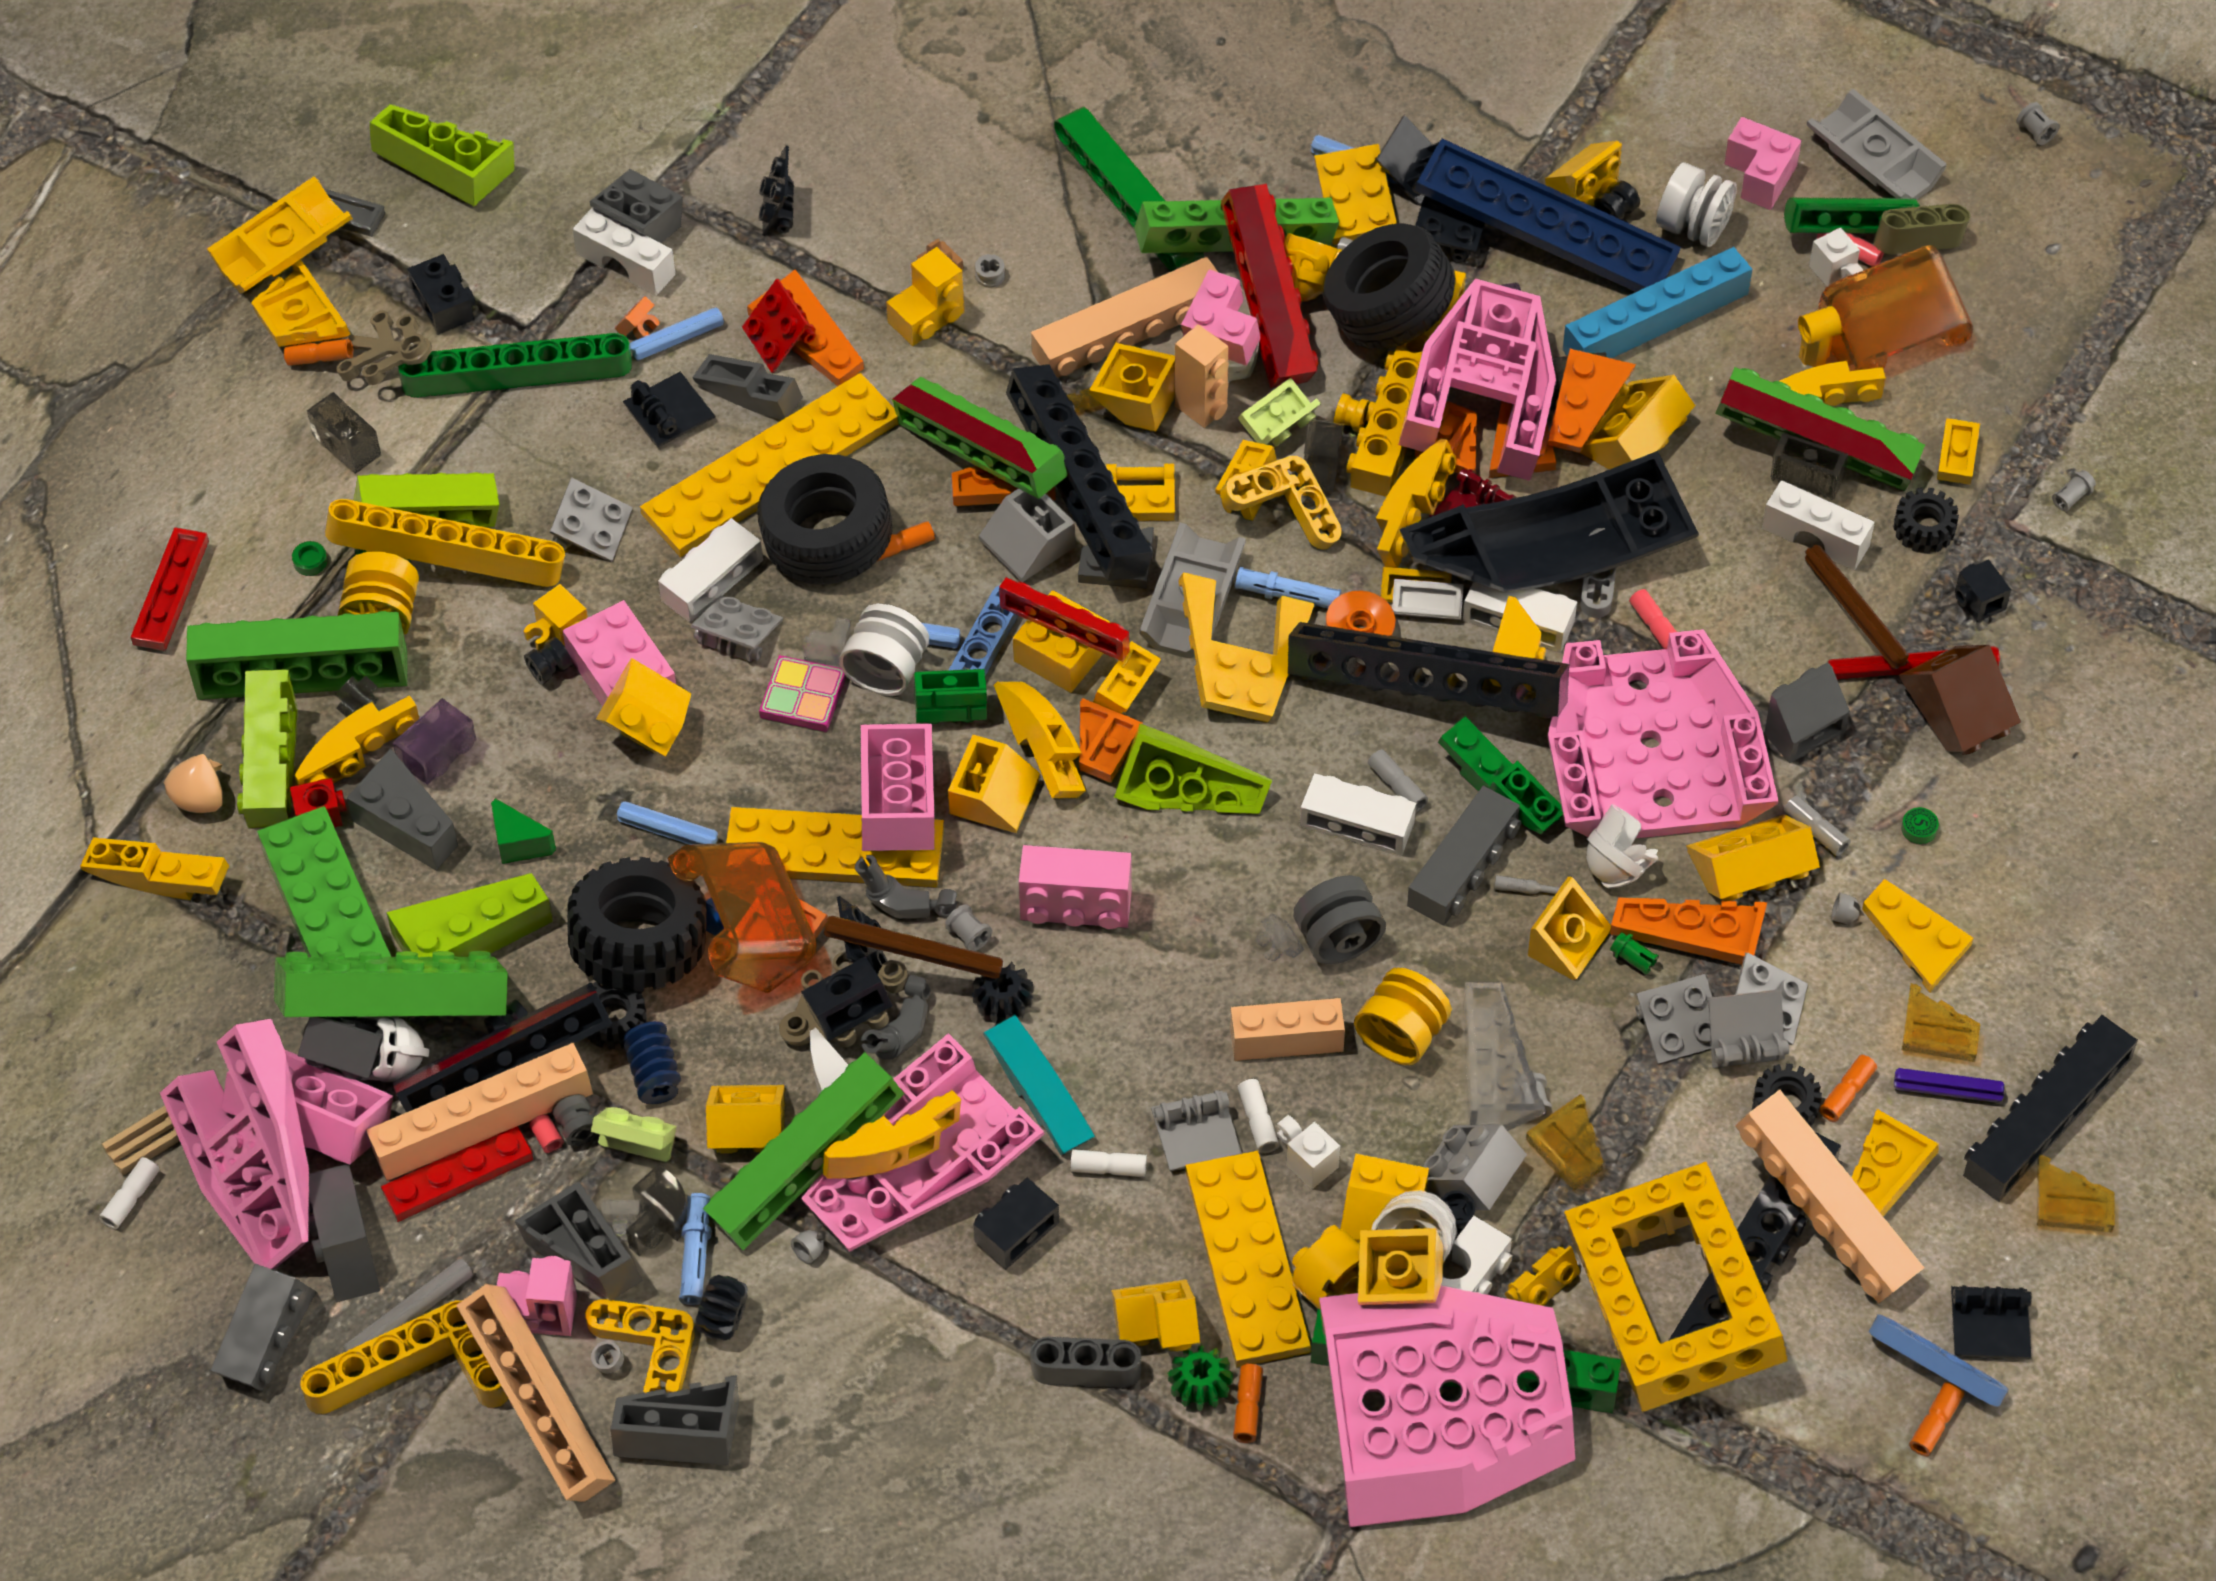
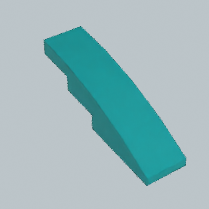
[983,1015,1095,1156]

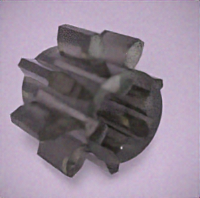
[335,676,379,717]

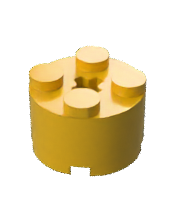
[1292,1225,1360,1309]

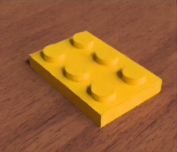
[1314,144,1397,245]

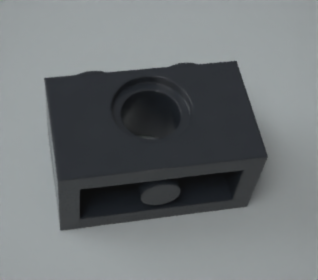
[801,957,893,1041]

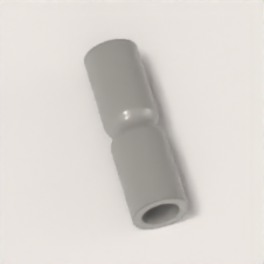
[1368,749,1428,812]
[1784,795,1851,856]

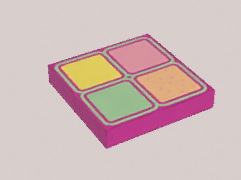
[759,655,847,732]

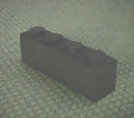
[1407,786,1521,926]

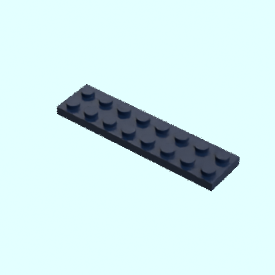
[1414,138,1681,292]

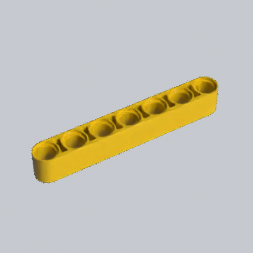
[325,499,565,587]

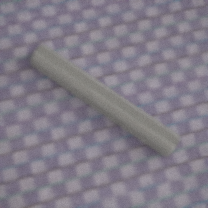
[344,1259,473,1352]

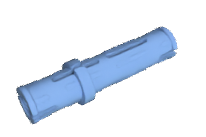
[1235,567,1341,609]
[679,1193,712,1305]

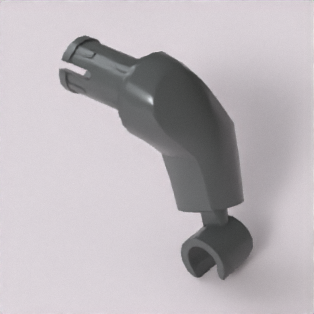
[855,855,957,919]
[861,975,931,1060]

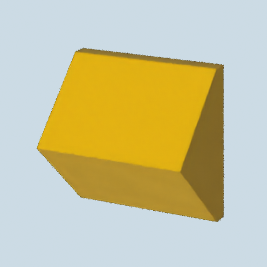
[1528,877,1611,980]

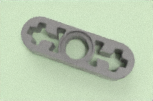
[1580,528,1616,618]

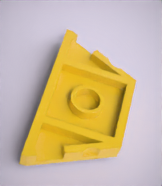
[251,259,350,347]

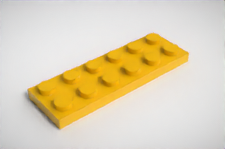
[723,807,944,888]
[1185,1151,1311,1368]

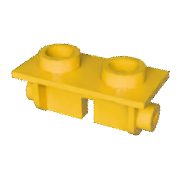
[1505,1245,1580,1306]

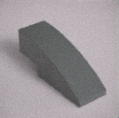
[692,354,803,420]

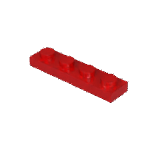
[130,527,209,651]
[999,577,1130,662]
[381,1126,534,1222]

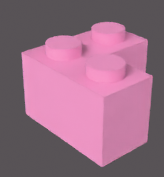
[1725,117,1802,210]
[1181,270,1260,366]
[497,1256,577,1336]

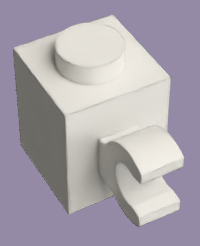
[1809,228,1865,292]
[1277,1115,1340,1189]

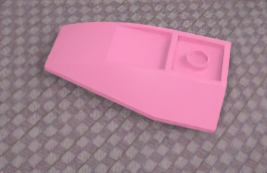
[801,1033,1044,1252]

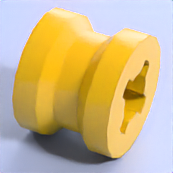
[1334,393,1370,432]

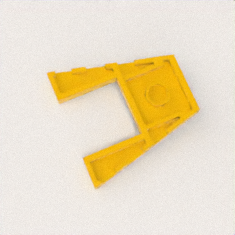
[1178,572,1314,722]

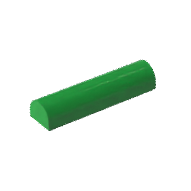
[1784,197,1920,233]

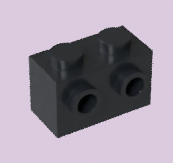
[407,254,476,335]
[973,1177,1060,1270]

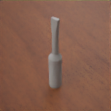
[1494,875,1560,895]

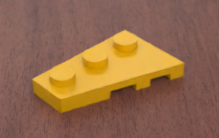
[1862,879,1973,993]
[1851,1109,1939,1217]

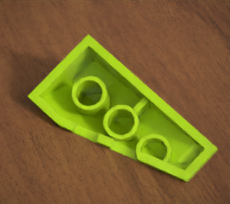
[1114,724,1272,814]

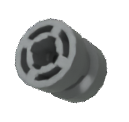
[552,1094,598,1146]

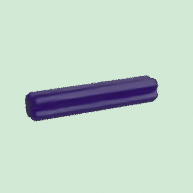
[1894,1068,2005,1103]

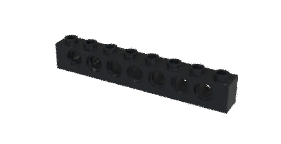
[1006,364,1153,581]
[1288,622,1570,718]
[1668,1131,1843,1341]

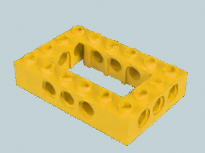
[1564,1161,1788,1412]

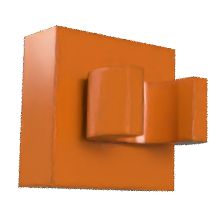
[614,296,660,339]

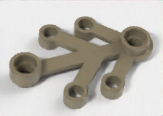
[323,310,432,385]
[779,952,909,1047]

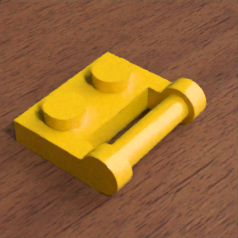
[1106,463,1175,521]

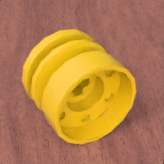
[337,552,419,635]
[1354,968,1452,1065]

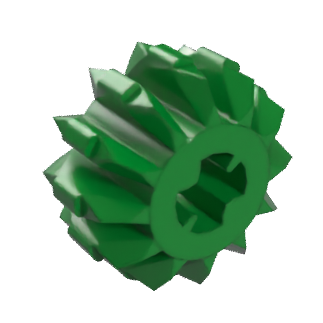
[1168,1343,1233,1411]

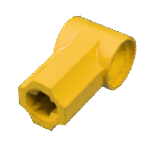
[1798,306,1842,367]

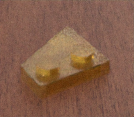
[1901,983,1980,1062]
[1526,1094,1604,1191]
[2037,1155,2115,1232]

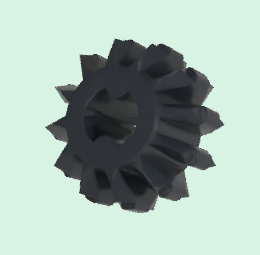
[972,962,1034,1024]
[695,1275,748,1341]

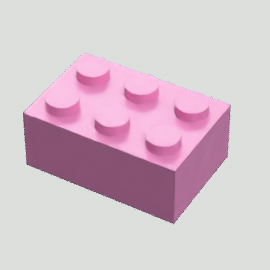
[563,600,676,707]
[1019,845,1132,929]

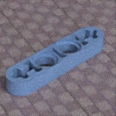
[949,585,1018,676]
[1869,1314,2008,1407]

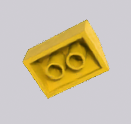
[1580,375,1696,469]
[1686,814,1820,901]

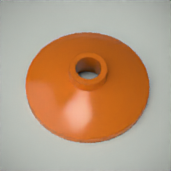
[1326,590,1395,636]

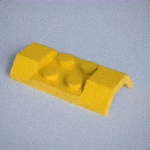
[207,176,353,294]

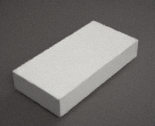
[1392,579,1464,620]

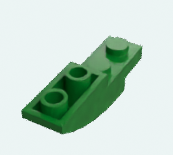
[1438,716,1563,834]

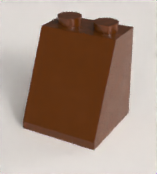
[1899,645,2021,755]

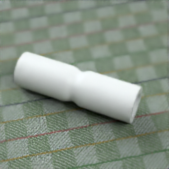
[1238,1079,1279,1153]
[1071,1150,1147,1177]
[99,1157,160,1230]

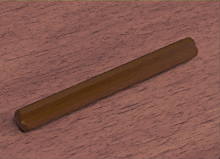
[1805,545,1909,669]
[824,916,1003,979]

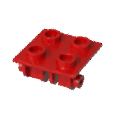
[742,278,816,373]

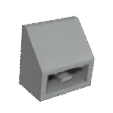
[979,489,1076,582]
[1423,1124,1527,1210]

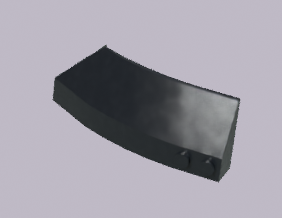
[1400,451,1699,592]

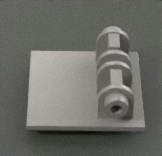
[549,477,633,562]
[691,595,783,662]
[1735,952,1808,1045]
[1635,974,1712,1064]
[1708,989,1789,1068]
[1151,1090,1242,1172]

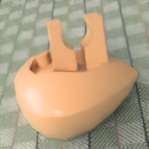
[164,754,223,813]

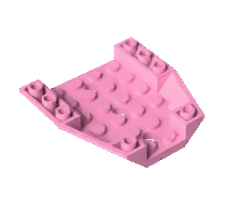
[1548,629,1778,839]
[1319,1286,1575,1527]

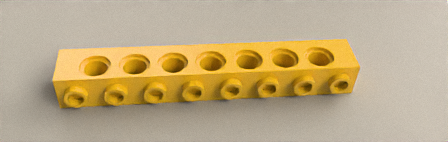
[1346,270,1466,497]

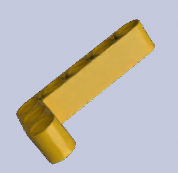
[300,1300,509,1414]

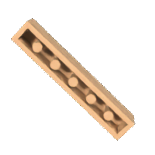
[1031,256,1219,377]
[366,1043,593,1181]
[1735,1090,1924,1304]
[456,1284,616,1502]

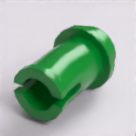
[1610,932,1659,975]

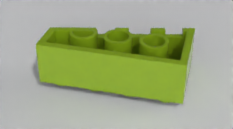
[370,104,515,206]
[353,472,500,528]
[237,670,298,828]
[386,873,553,957]

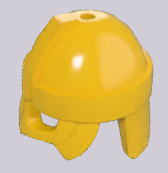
[1283,233,1342,302]

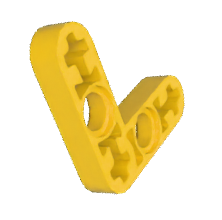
[1220,456,1342,550]
[585,1299,695,1393]

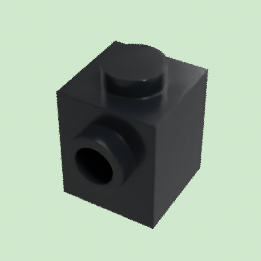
[1955,559,2011,622]

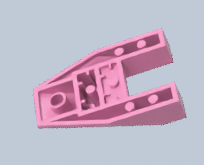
[1398,279,1556,481]
[160,1019,309,1270]

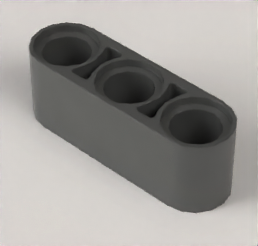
[1030,1337,1141,1388]

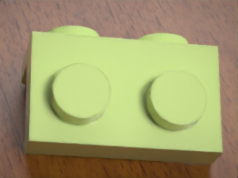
[1238,378,1321,447]
[591,1107,677,1162]

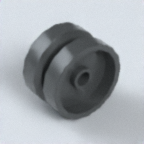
[1293,875,1386,965]

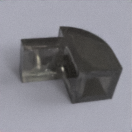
[1301,419,1346,492]
[626,1164,687,1257]

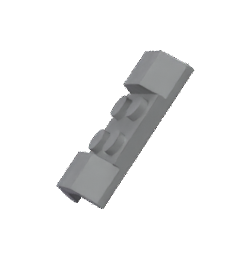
[1807,89,1947,200]
[1139,522,1246,659]

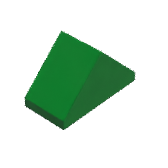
[491,798,556,864]

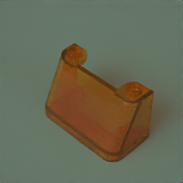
[1818,245,1973,371]
[667,842,817,994]

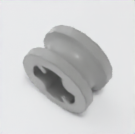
[975,254,1005,288]

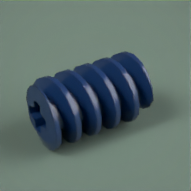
[623,1021,681,1104]

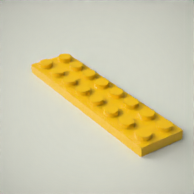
[640,373,899,558]

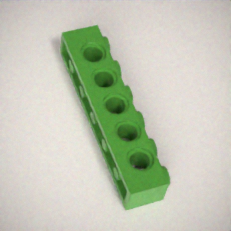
[1134,198,1339,253]

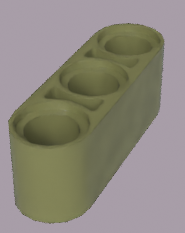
[1874,204,1971,254]

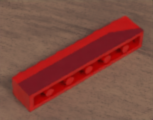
[1220,183,1318,389]

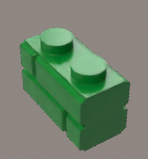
[914,669,987,724]

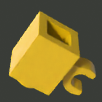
[524,584,588,650]

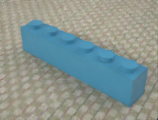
[1563,247,1753,358]

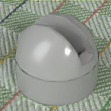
[1831,892,1860,923]
[791,1230,824,1264]
[591,1341,624,1374]

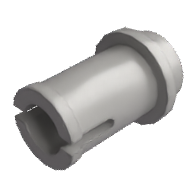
[2052,470,2096,512]

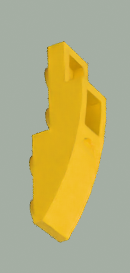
[1780,361,1886,406]
[1376,439,1456,568]
[993,682,1086,798]
[295,695,421,785]
[80,837,229,900]
[823,1090,961,1179]

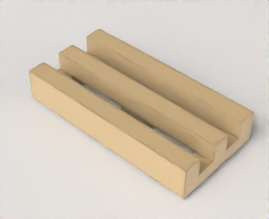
[102,1106,180,1176]

